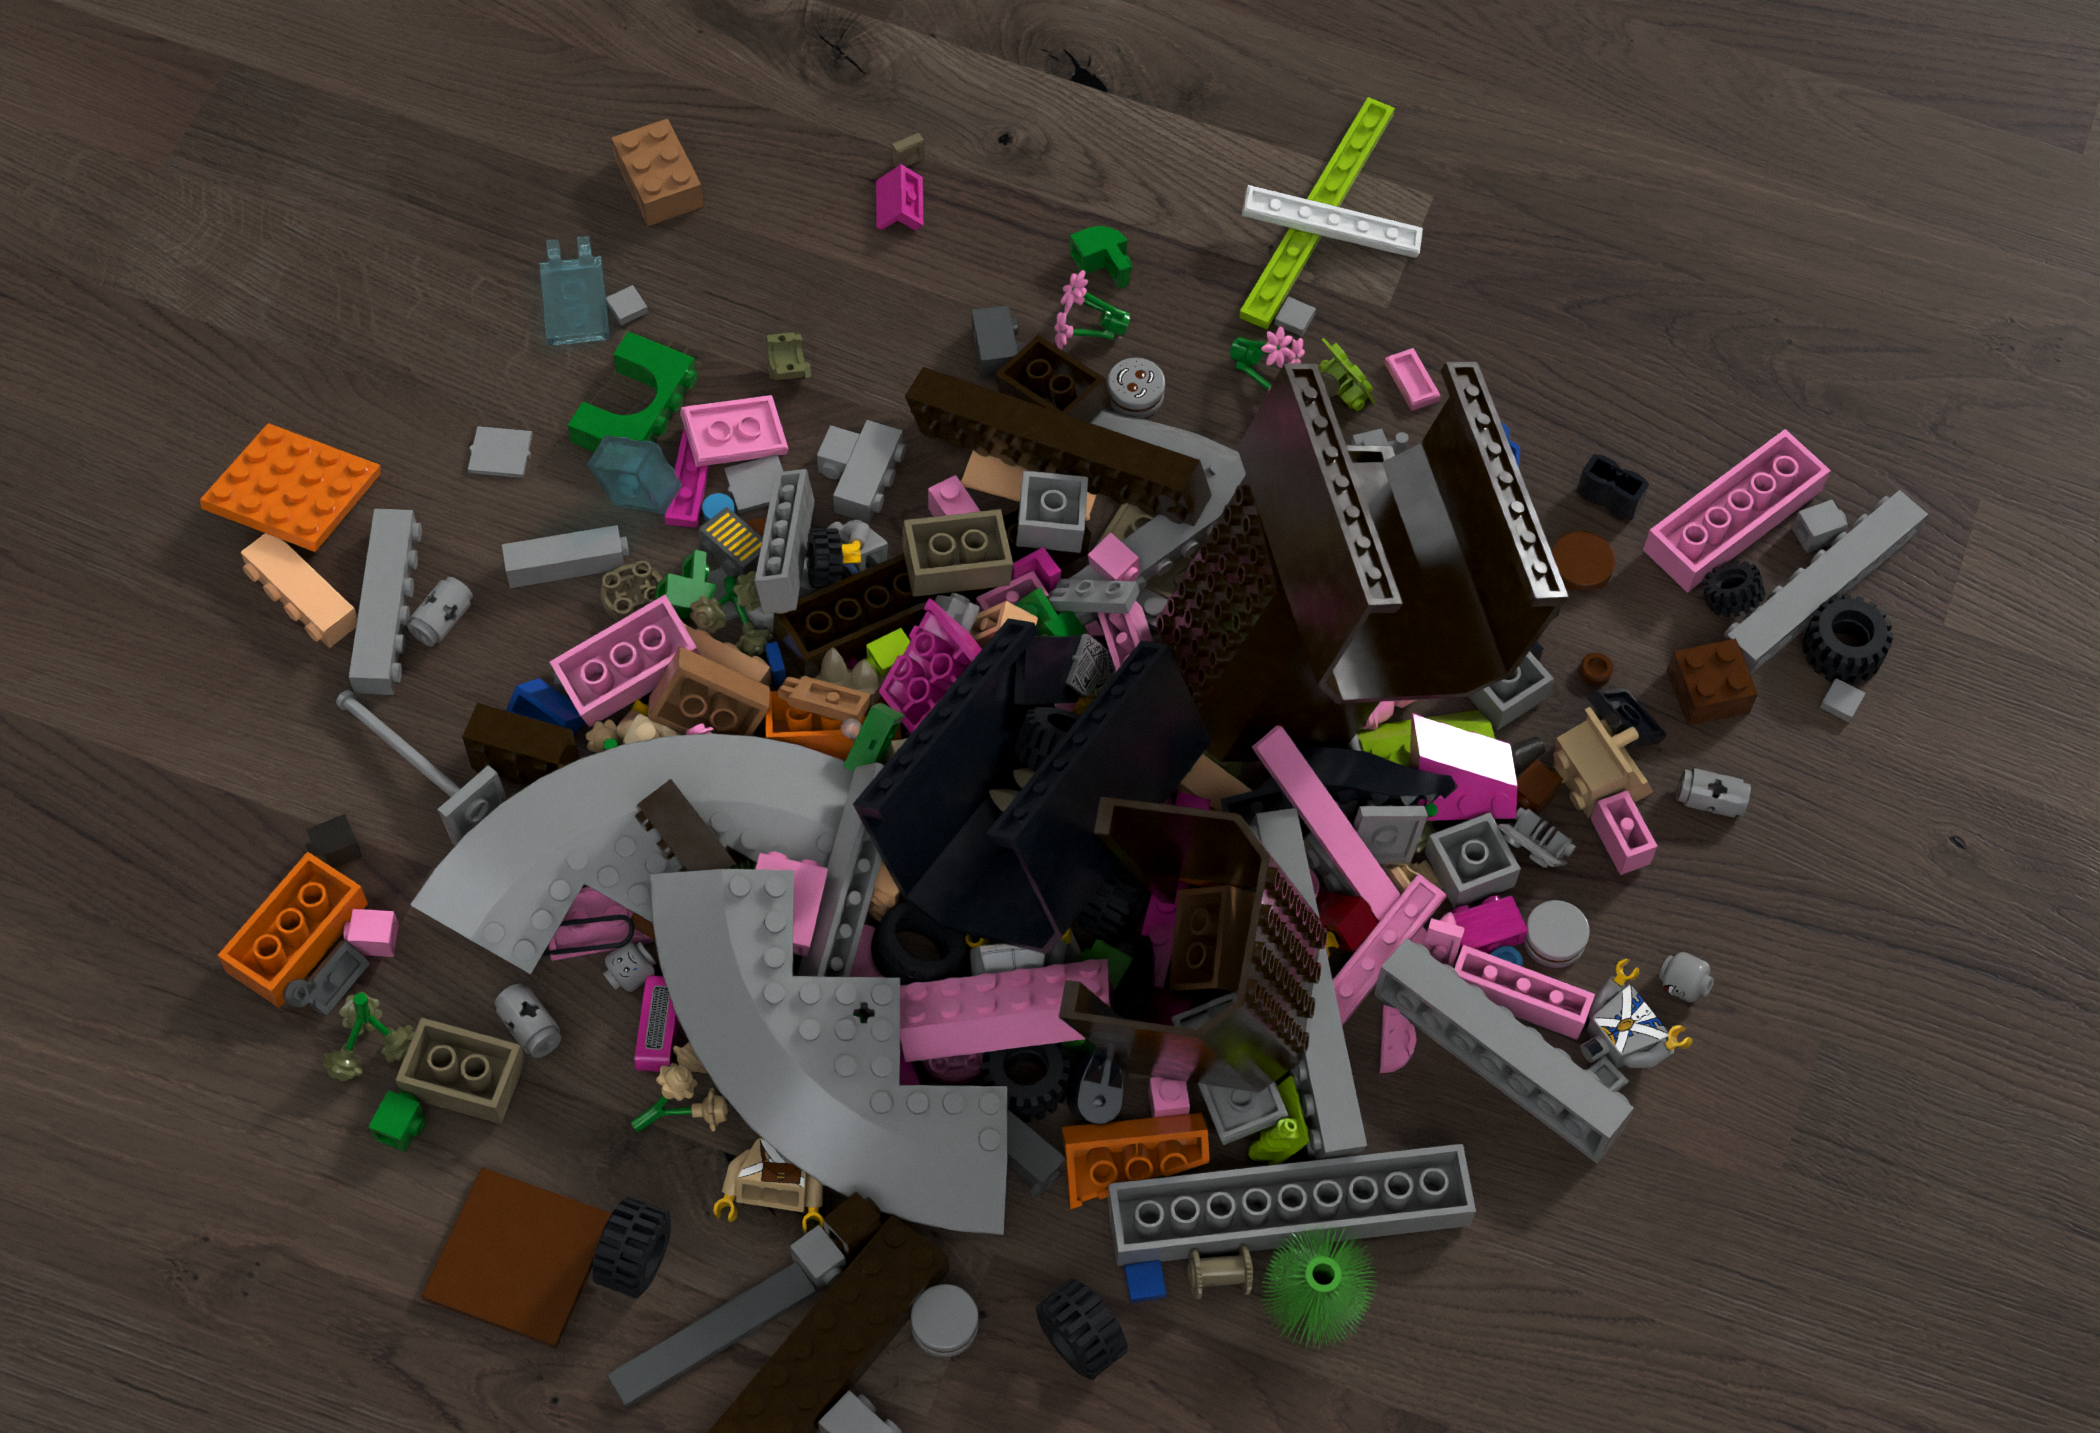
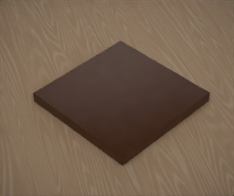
[421,1167,611,1348]

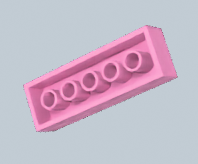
[1643,429,1831,593]
[900,959,1114,1062]

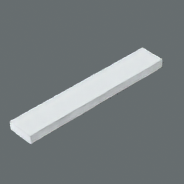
[1242,185,1423,259]

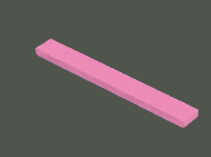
[1252,726,1427,945]

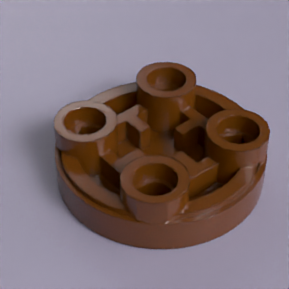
[1552,531,1616,591]

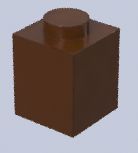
[1516,759,1563,815]

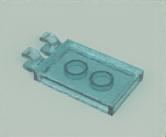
[540,236,610,346]

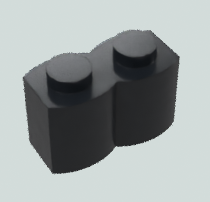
[1577,454,1649,520]

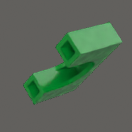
[567,331,698,470]

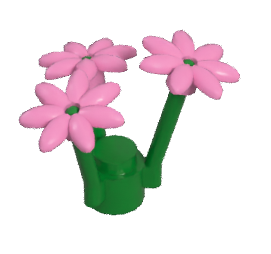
[1054,270,1130,350]
[1230,326,1305,401]

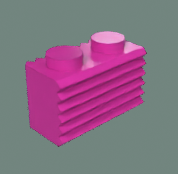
[1451,895,1528,957]

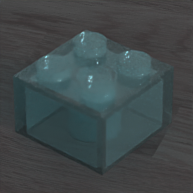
[587,435,682,514]

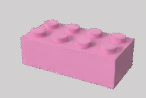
[550,595,702,728]

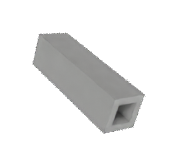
[502,525,630,588]

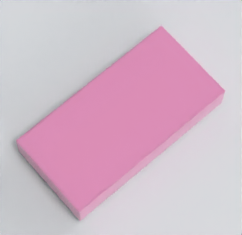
[1384,348,1441,411]

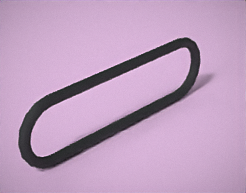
[542,914,635,956]

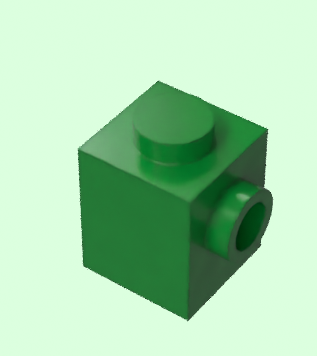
[368,1090,426,1153]

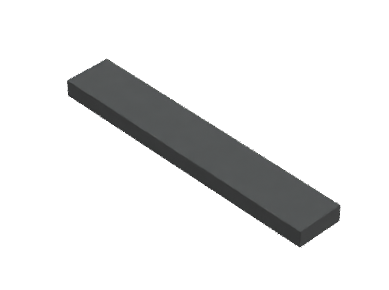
[607,1261,816,1409]

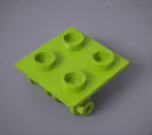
[1318,338,1375,411]
[1248,1076,1310,1166]

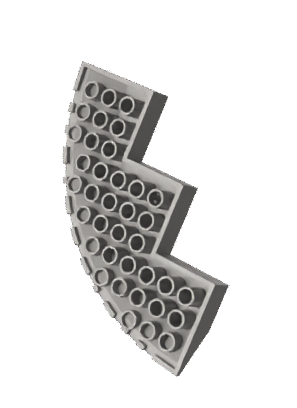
[410,733,854,974]
[650,869,1007,1235]

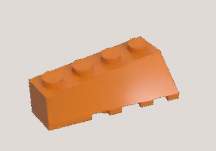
[1061,1113,1210,1210]

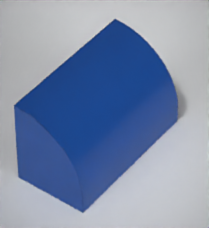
[506,678,585,735]

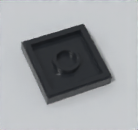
[1587,688,1667,747]

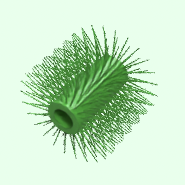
[1261,1222,1377,1350]

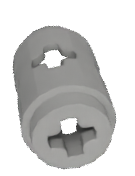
[407,576,473,647]
[1676,768,1751,818]
[495,984,562,1058]

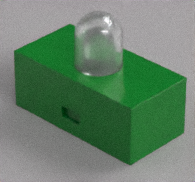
[840,703,904,772]

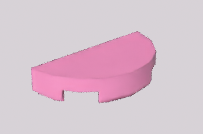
[1379,1005,1417,1073]

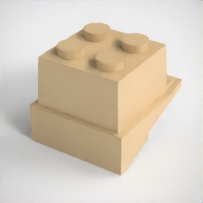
[1552,707,1654,818]

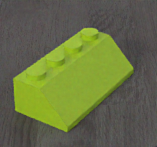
[1357,710,1495,767]

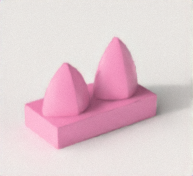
[1423,912,1465,967]

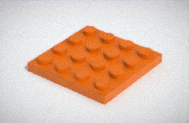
[200,423,381,552]

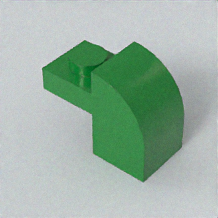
[1069,226,1133,289]
[655,550,717,620]
[1014,588,1087,636]

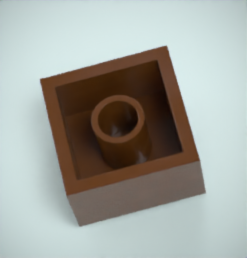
[1667,638,1758,726]

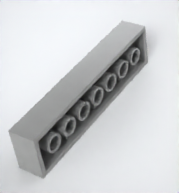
[1374,938,1634,1164]

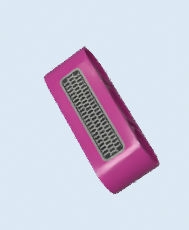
[635,975,679,1072]

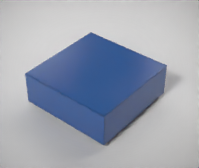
[765,642,786,688]
[1124,1260,1167,1303]

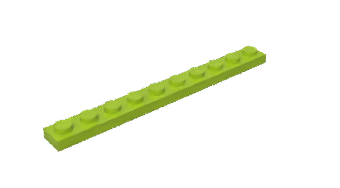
[1239,97,1395,330]

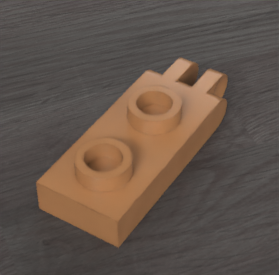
[777,676,871,725]

